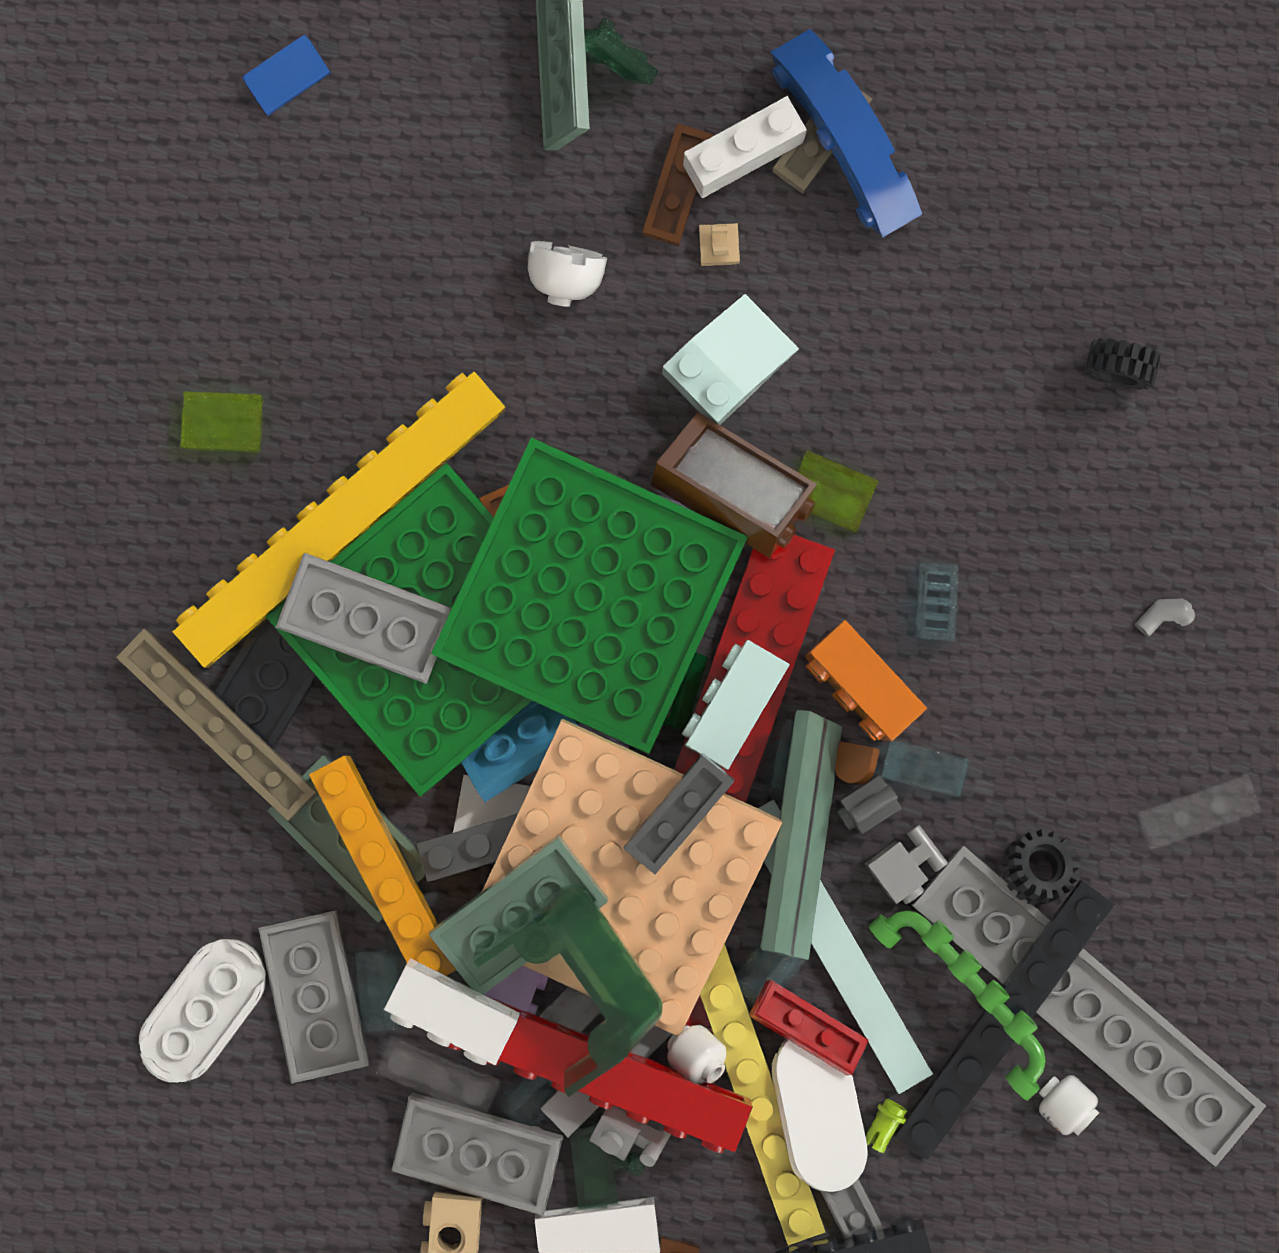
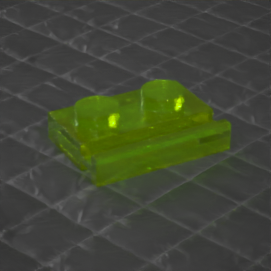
[180,391,264,453]
[785,450,879,533]

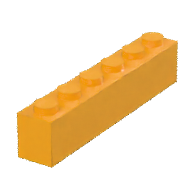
[309,755,456,976]

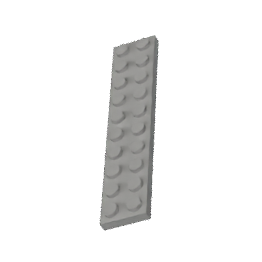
[911,845,1266,1167]

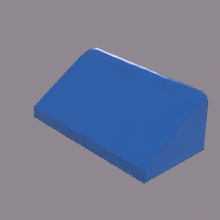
[242,35,331,116]

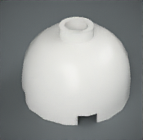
[528,241,607,306]

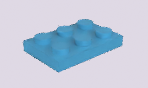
[461,701,578,802]

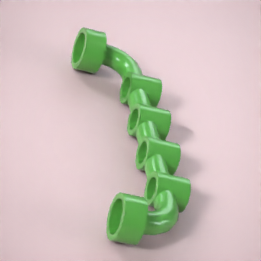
[869,910,1046,1101]

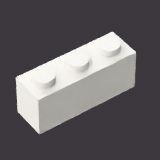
[683,96,807,198]
[384,958,520,1065]
[535,1197,660,1253]

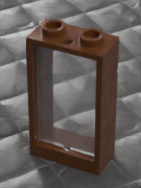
[651,412,817,558]

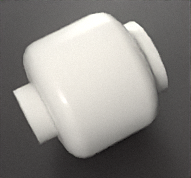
[667,1025,727,1085]
[1039,1075,1099,1136]

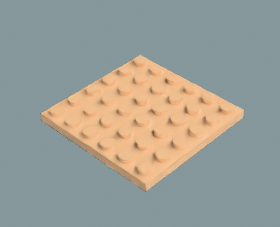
[482,719,782,1036]

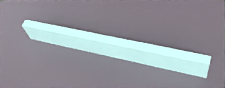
[758,800,933,1094]

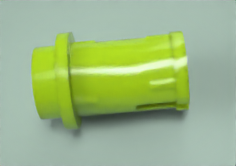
[865,1098,907,1153]

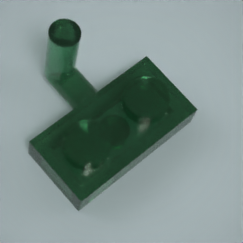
[584,18,658,84]
[570,1124,645,1209]

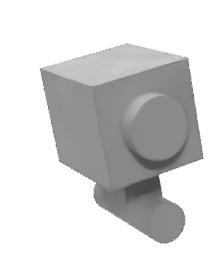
[865,825,948,904]
[589,1105,671,1167]

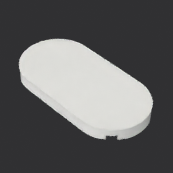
[139,939,266,1082]
[772,1039,867,1192]

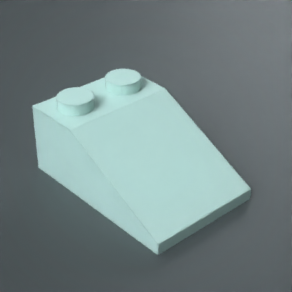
[662,294,799,425]

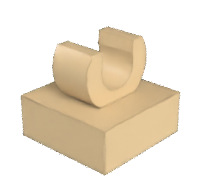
[699,223,740,266]

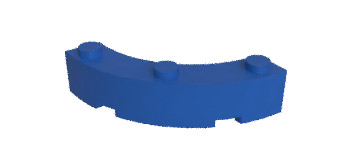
[770,29,922,237]

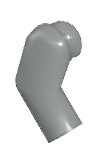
[1134,598,1195,637]

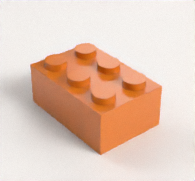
[804,620,928,742]

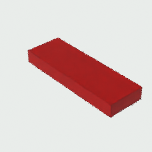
[749,980,869,1076]

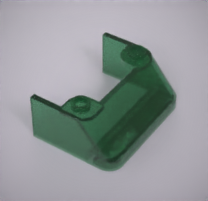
[473,885,663,1097]

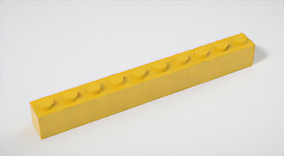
[172,372,505,668]

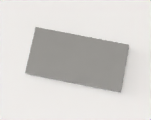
[276,553,452,684]
[258,910,370,1084]
[392,1092,563,1216]

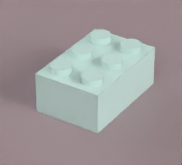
[682,640,790,770]

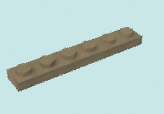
[116,629,317,821]

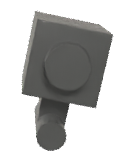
[836,775,902,834]

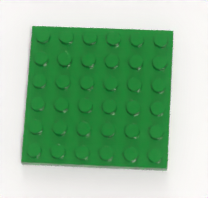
[431,437,748,754]
[266,463,532,797]

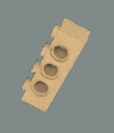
[420,1190,483,1253]

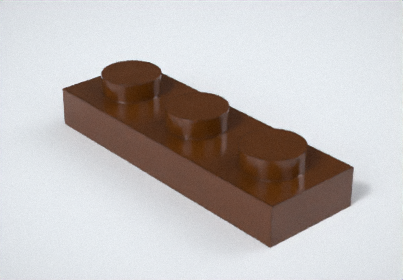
[642,123,714,247]

